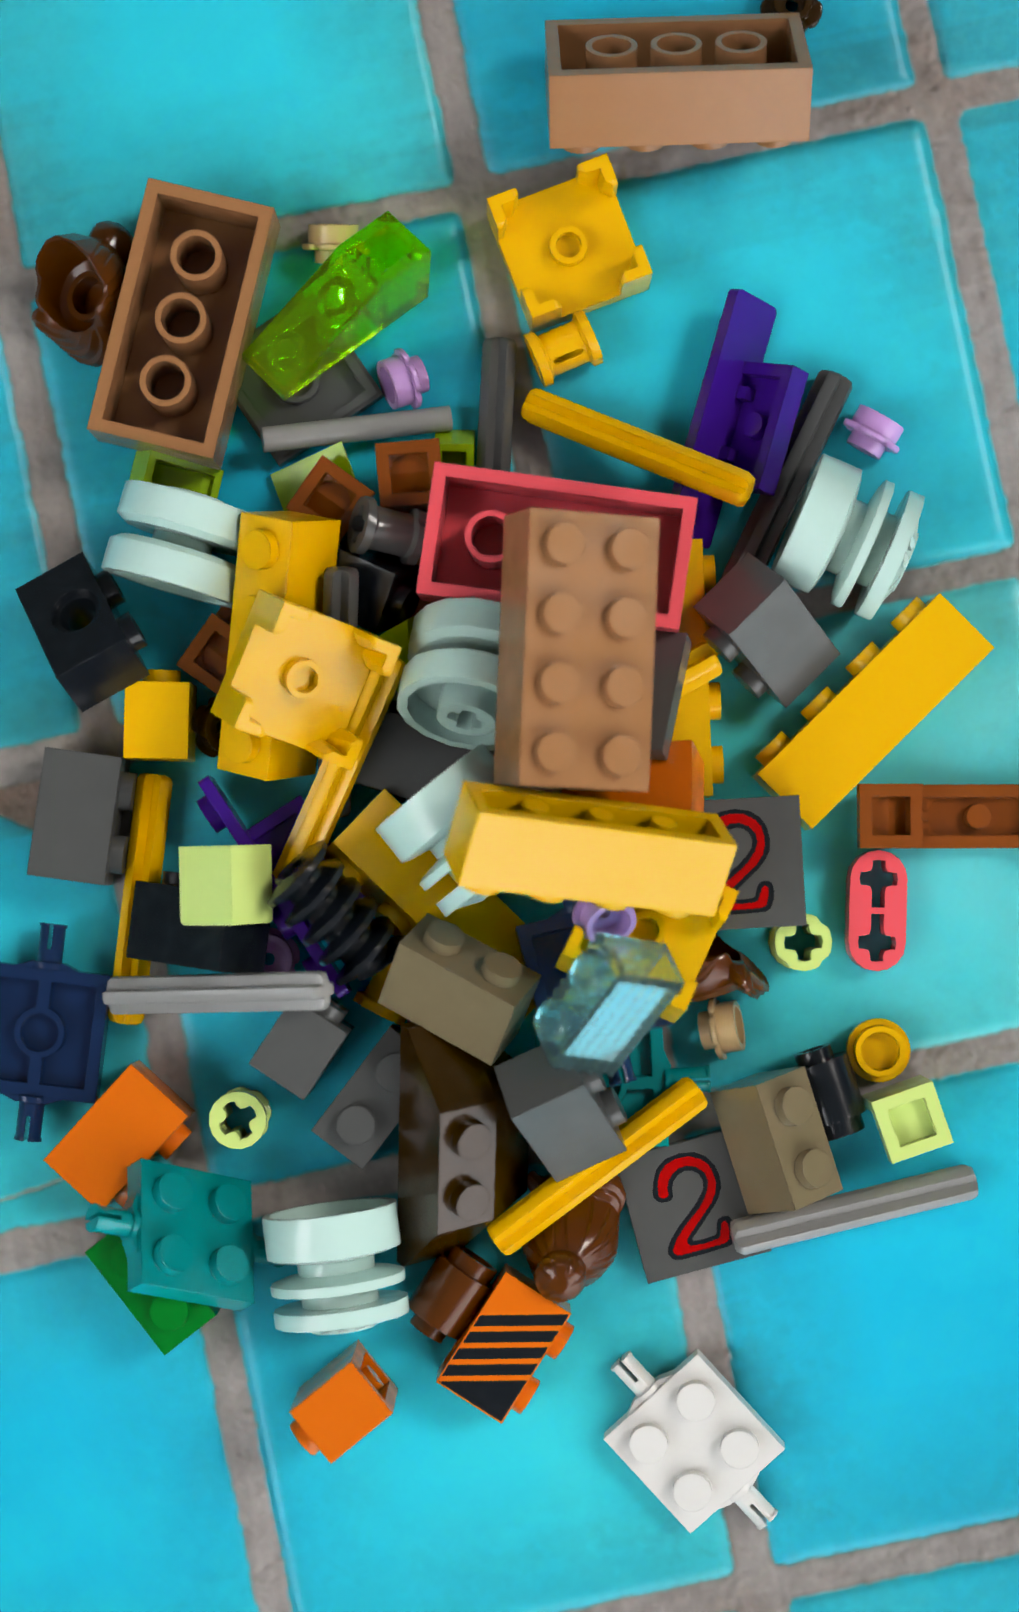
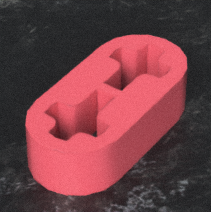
[844,850,908,971]

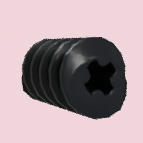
[268,840,405,986]

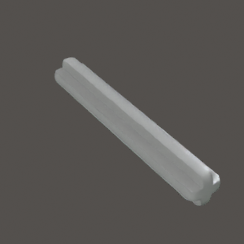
[102,971,334,1015]
[730,1164,978,1255]

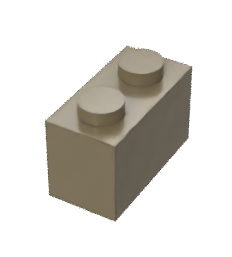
[378,913,542,1066]
[710,1066,843,1215]

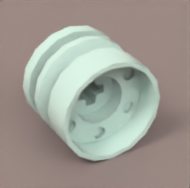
[771,453,925,620]
[375,743,494,917]
[262,1197,410,1335]

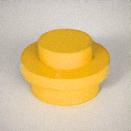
[846,1018,911,1082]

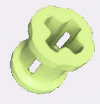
[768,914,832,971]
[209,1087,272,1149]

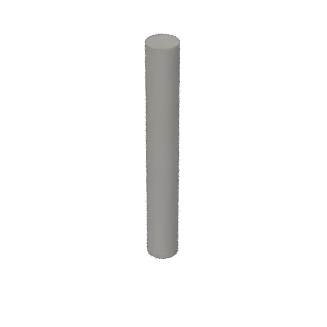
[260,405,453,453]

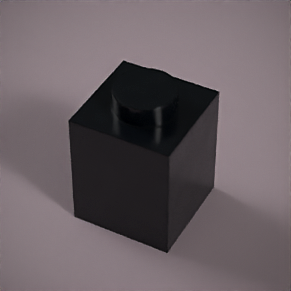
[336,540,420,634]

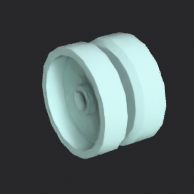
[101,480,246,608]
[397,597,501,751]

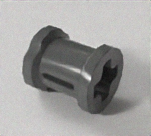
[347,496,427,566]

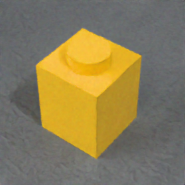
[123,669,197,762]

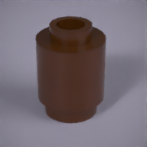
[409,1245,497,1343]

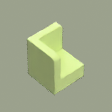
[178,844,273,926]
[862,1075,954,1164]

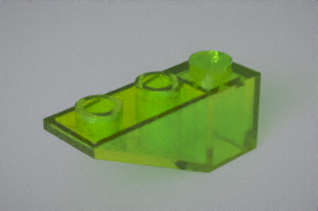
[242,211,431,401]

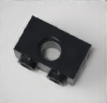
[15,552,150,712]

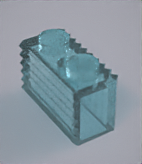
[533,932,685,1078]

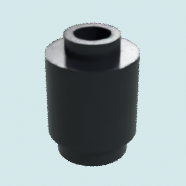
[794,1043,866,1141]

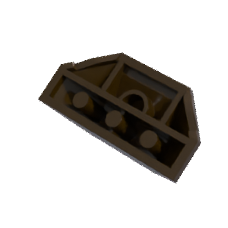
[397,1022,529,1266]

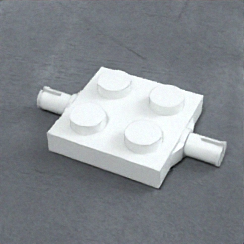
[603,1348,785,1534]

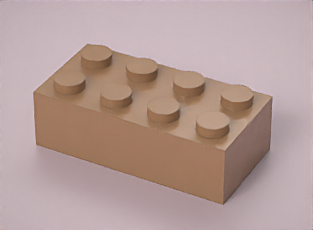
[545,12,813,154]
[87,178,281,470]
[493,507,660,792]

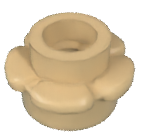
[302,224,365,264]
[697,997,746,1060]

